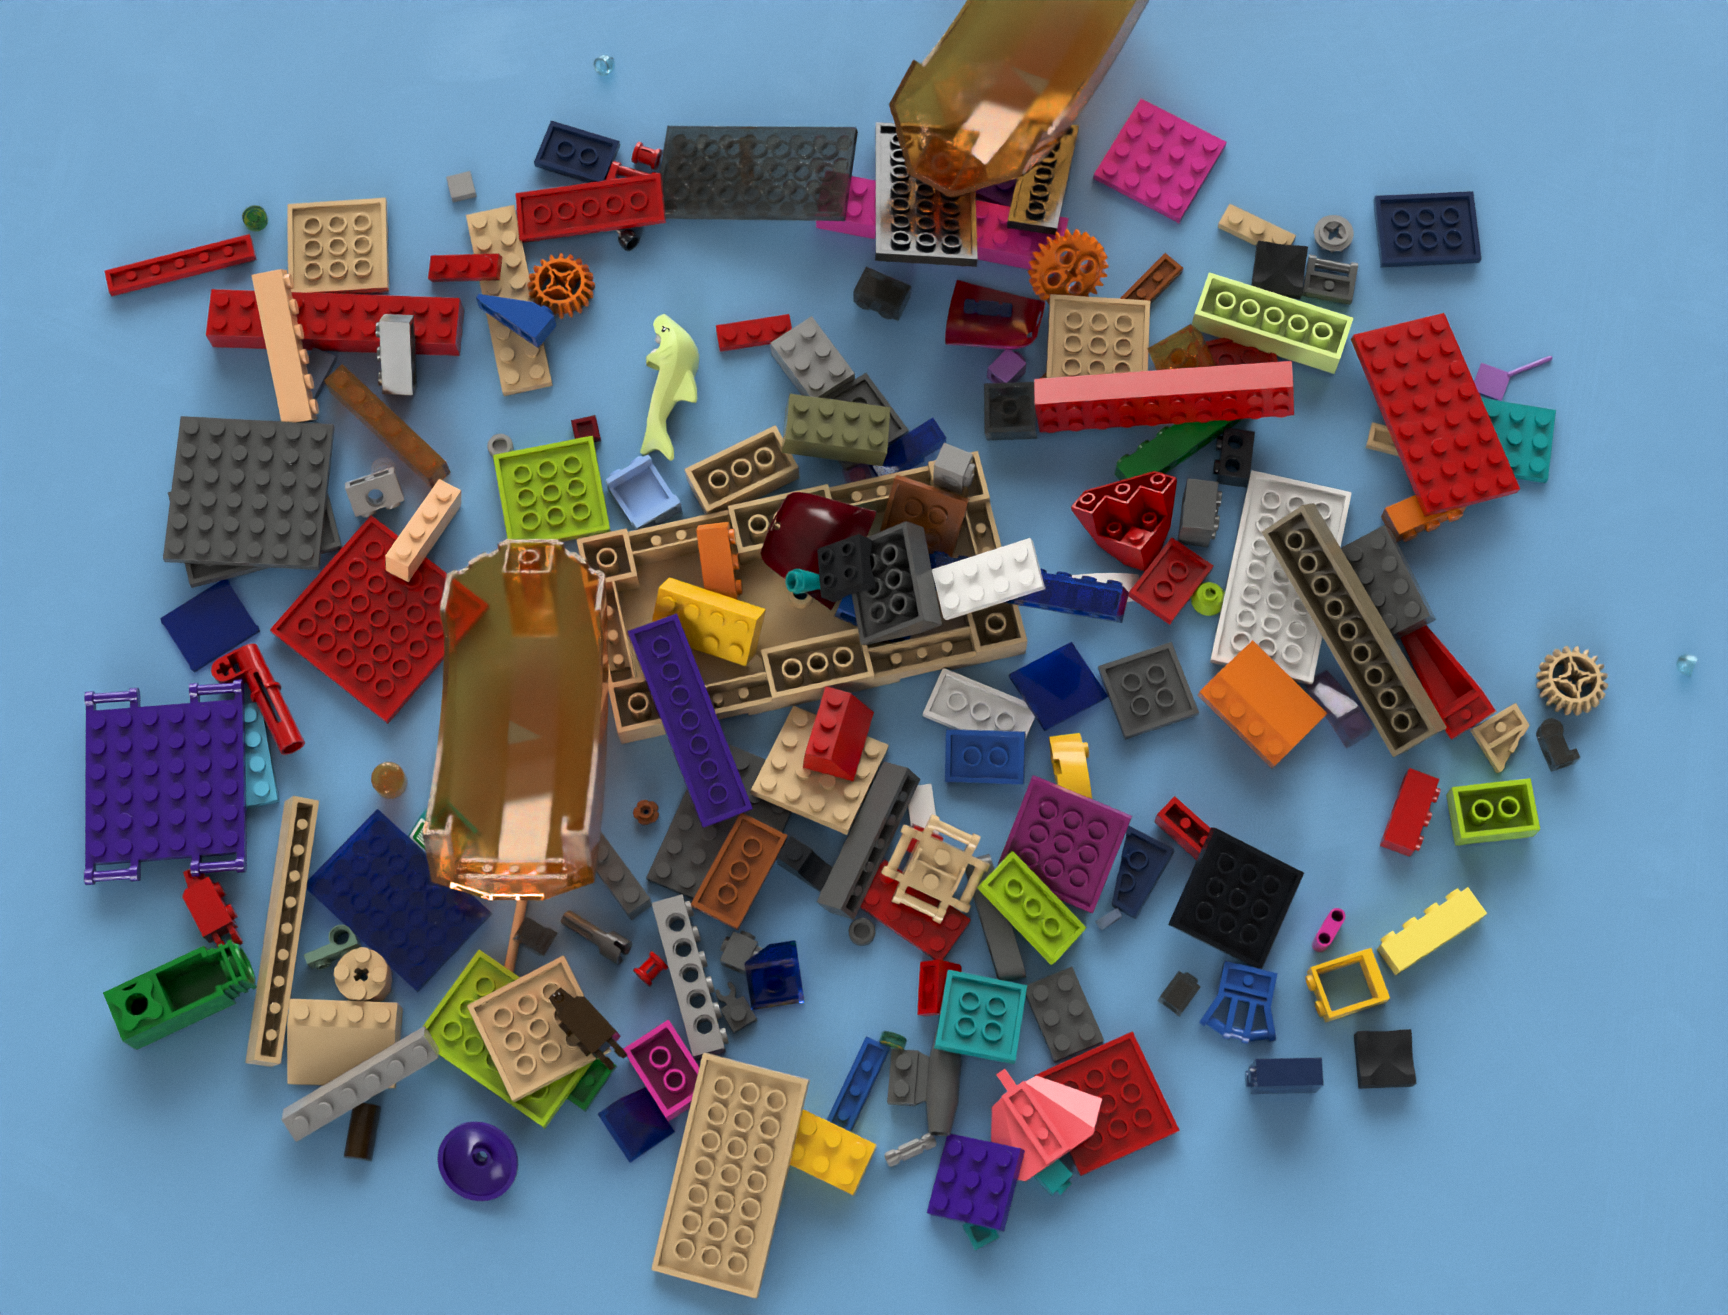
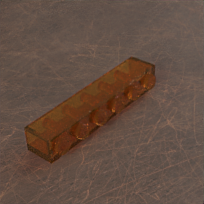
[324,364,451,489]

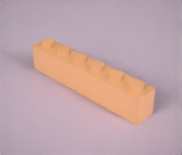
[251,269,319,423]

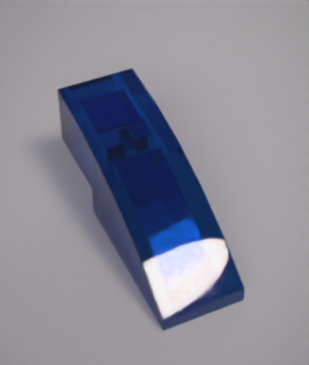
[868,418,947,477]

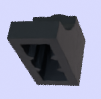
[776,836,832,892]

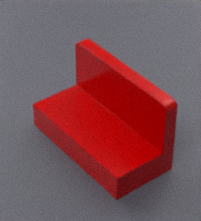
[917,959,961,1017]

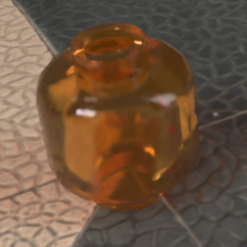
[371,762,408,799]

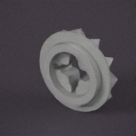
[1313,215,1354,253]

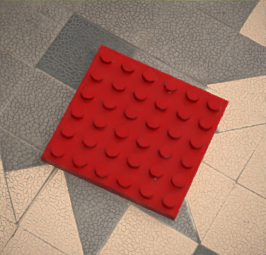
[270,515,489,724]

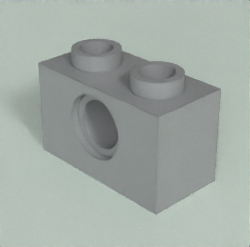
[933,443,975,495]
[345,467,404,518]

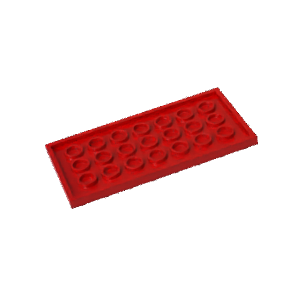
[1351,313,1520,517]

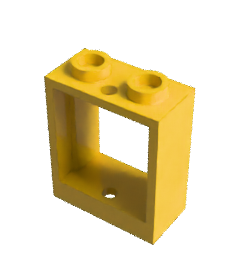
[1305,948,1390,1023]

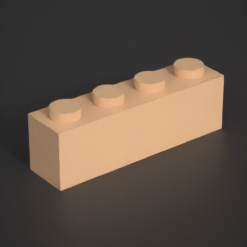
[385,479,461,582]

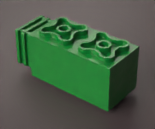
[103,939,257,1050]

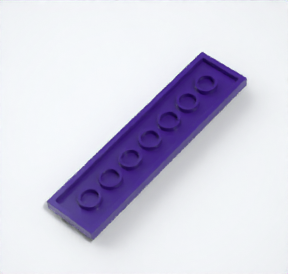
[627,613,753,829]

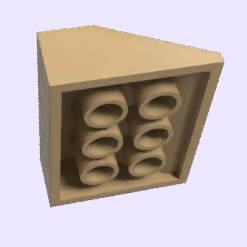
[287,999,403,1089]

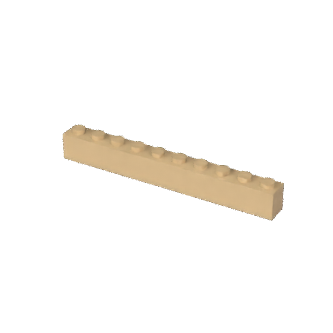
[245,796,319,1067]

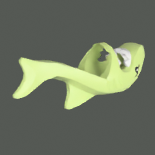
[640,314,699,461]

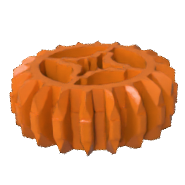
[527,252,595,319]

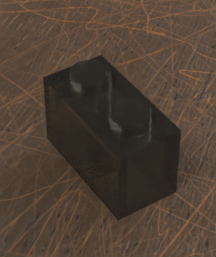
[853,267,911,321]

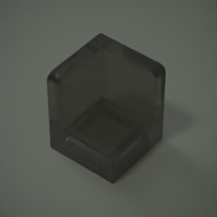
[512,917,558,956]

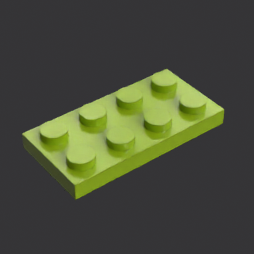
[977,851,1087,965]

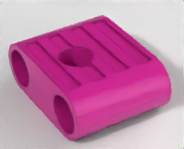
[1312,908,1346,952]

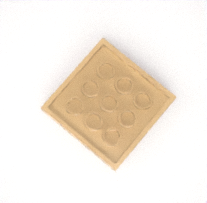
[287,198,389,294]
[1046,294,1150,378]
[751,705,889,835]
[467,955,611,1102]

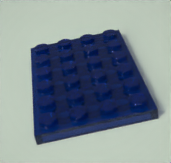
[306,809,492,992]

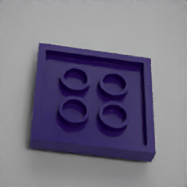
[927,1134,1025,1232]

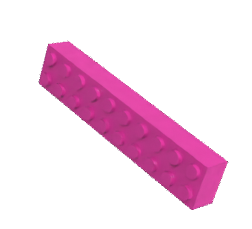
[816,171,1069,275]

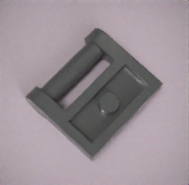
[1302,254,1358,305]

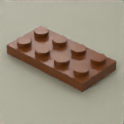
[690,813,788,930]

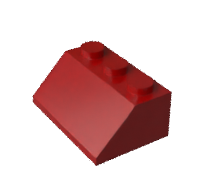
[803,686,874,782]

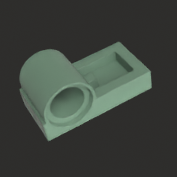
[304,925,362,970]

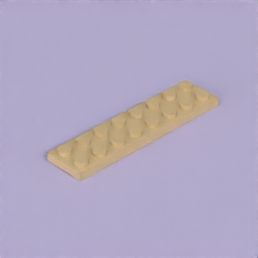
[466,205,553,396]

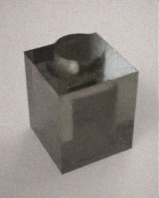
[1158,971,1201,1017]

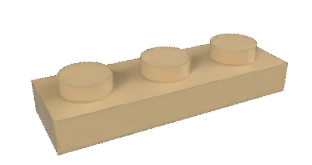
[1218,204,1296,246]

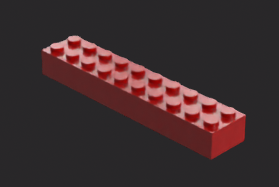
[206,289,464,356]
[1034,361,1294,433]

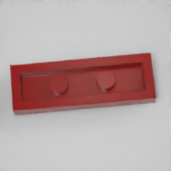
[428,253,503,282]
[716,314,792,352]

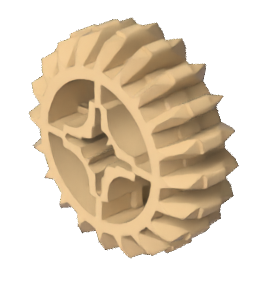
[1536,646,1608,716]

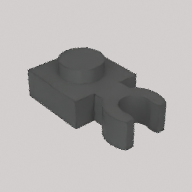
[715,982,757,1034]

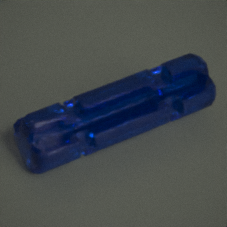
[964,299,1013,318]

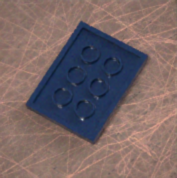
[1373,191,1482,268]

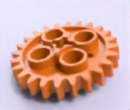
[1027,229,1109,304]

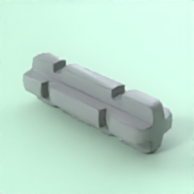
[884,1133,937,1167]

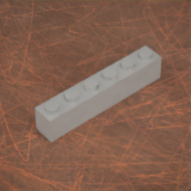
[281,1026,439,1142]

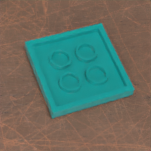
[1481,398,1556,483]
[934,970,1027,1064]

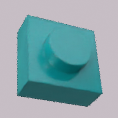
[962,1223,999,1251]

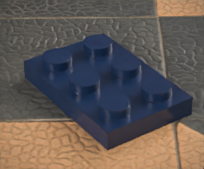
[534,121,620,183]

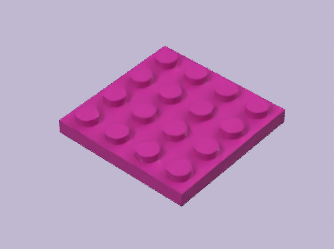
[1093,98,1227,223]

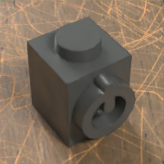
[720,931,763,976]

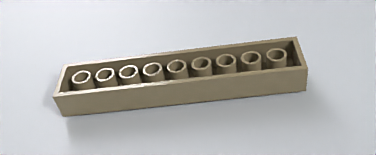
[1262,503,1447,757]

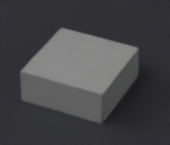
[446,171,477,202]

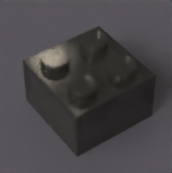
[984,382,1037,440]

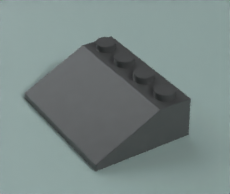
[852,522,942,645]

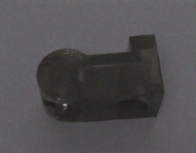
[1536,718,1580,772]

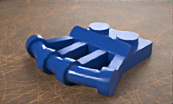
[1199,961,1278,1044]

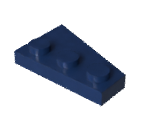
[1112,826,1174,919]

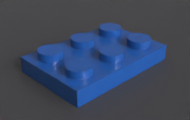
[945,729,1026,785]

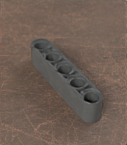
[965,854,1026,982]

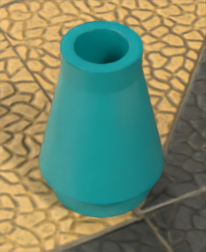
[785,568,820,594]

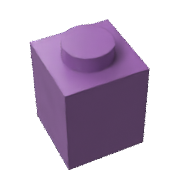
[987,349,1026,393]

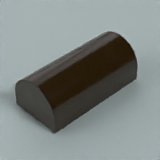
[343,1103,381,1161]

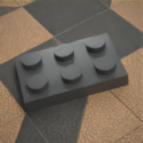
[1026,967,1104,1063]

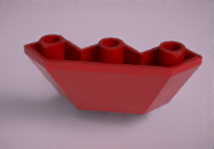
[1071,471,1177,571]

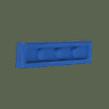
[827,1036,891,1132]

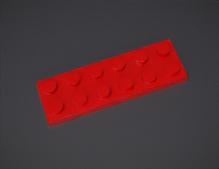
[515,173,666,243]

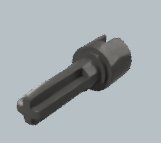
[561,911,632,965]

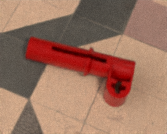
[211,643,305,755]

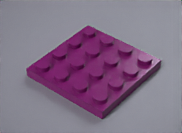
[997,775,1132,914]

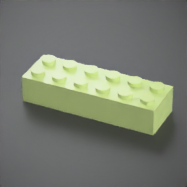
[1191,272,1353,374]

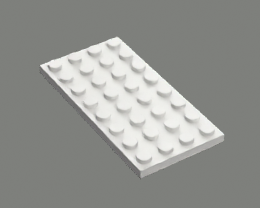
[1210,470,1352,685]

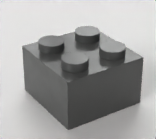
[1178,478,1222,547]

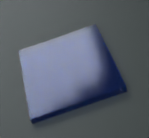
[160,579,260,673]
[1008,642,1108,731]

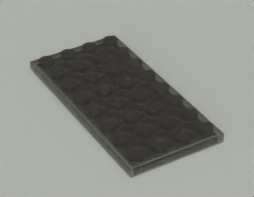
[660,126,858,221]

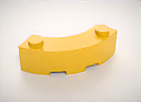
[1049,733,1092,799]

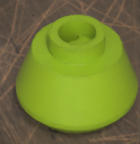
[1191,582,1225,616]

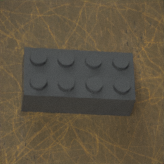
[1341,525,1436,641]

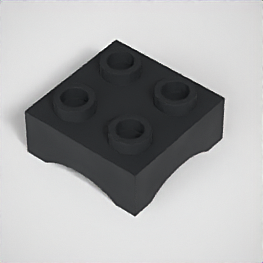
[1251,241,1308,299]
[817,534,876,602]
[1354,1029,1417,1089]

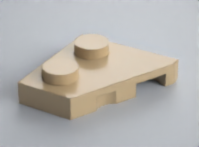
[1470,703,1530,773]

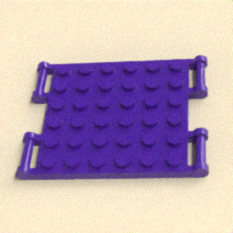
[84,679,247,885]

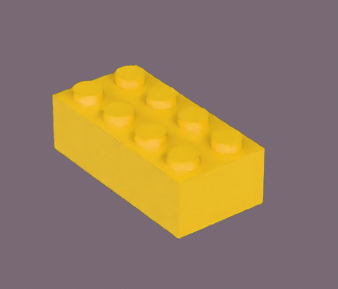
[652,577,766,666]
[790,1109,878,1196]

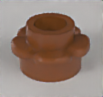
[633,800,659,825]

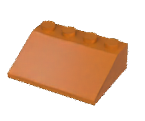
[1197,640,1328,768]

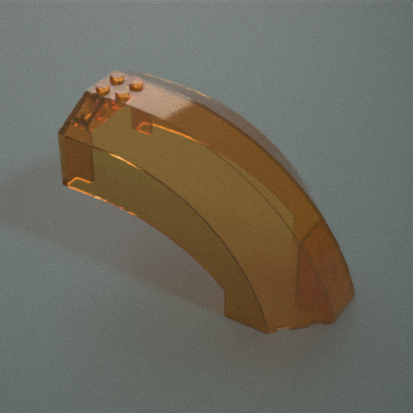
[889,0,1149,198]
[423,539,608,900]

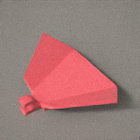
[991,1069,1103,1182]

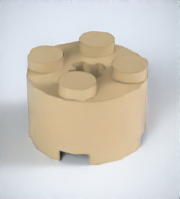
[334,947,393,1002]

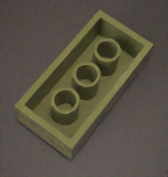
[782,394,891,466]

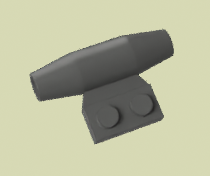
[887,1025,962,1136]

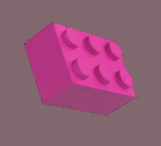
[623,1019,699,1122]

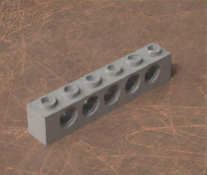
[652,894,729,1061]

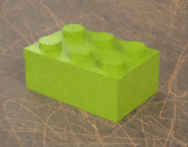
[1446,778,1540,846]

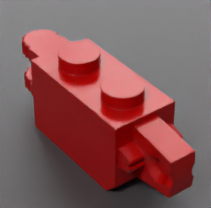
[182,869,243,947]

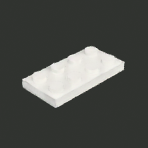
[932,538,1045,620]
[923,668,1039,740]

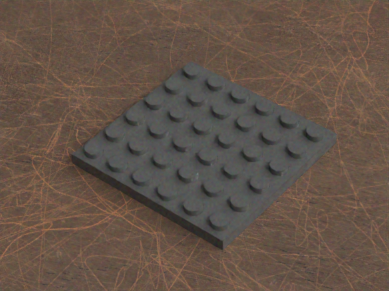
[163,416,335,570]

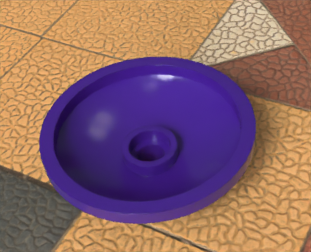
[437,1122,519,1201]

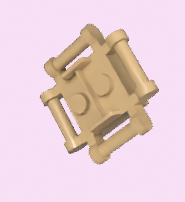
[881,814,991,923]

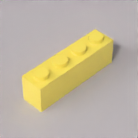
[1377,887,1487,976]

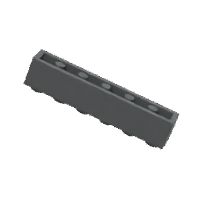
[817,762,920,920]

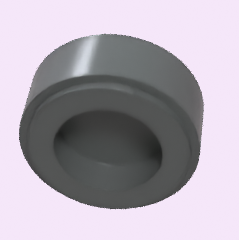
[849,918,875,946]

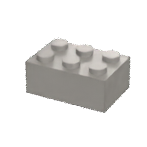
[770,316,855,398]

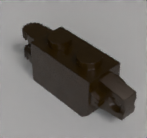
[549,987,628,1071]

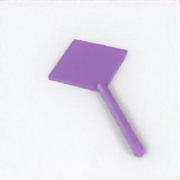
[1474,356,1552,401]

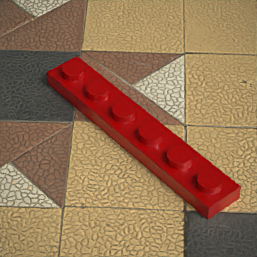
[104,234,257,296]

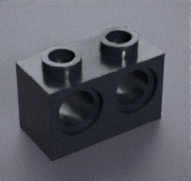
[1213,428,1255,488]

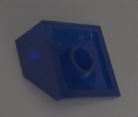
[744,940,805,1010]
[598,1087,675,1163]

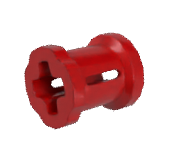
[631,142,663,170]
[633,951,669,987]

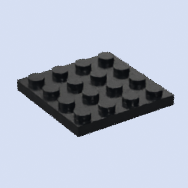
[1168,827,1304,969]

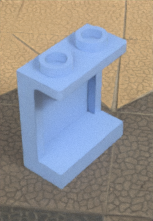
[605,455,682,530]

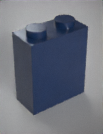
[1245,1058,1324,1094]

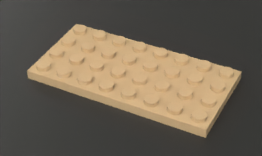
[651,1053,810,1299]

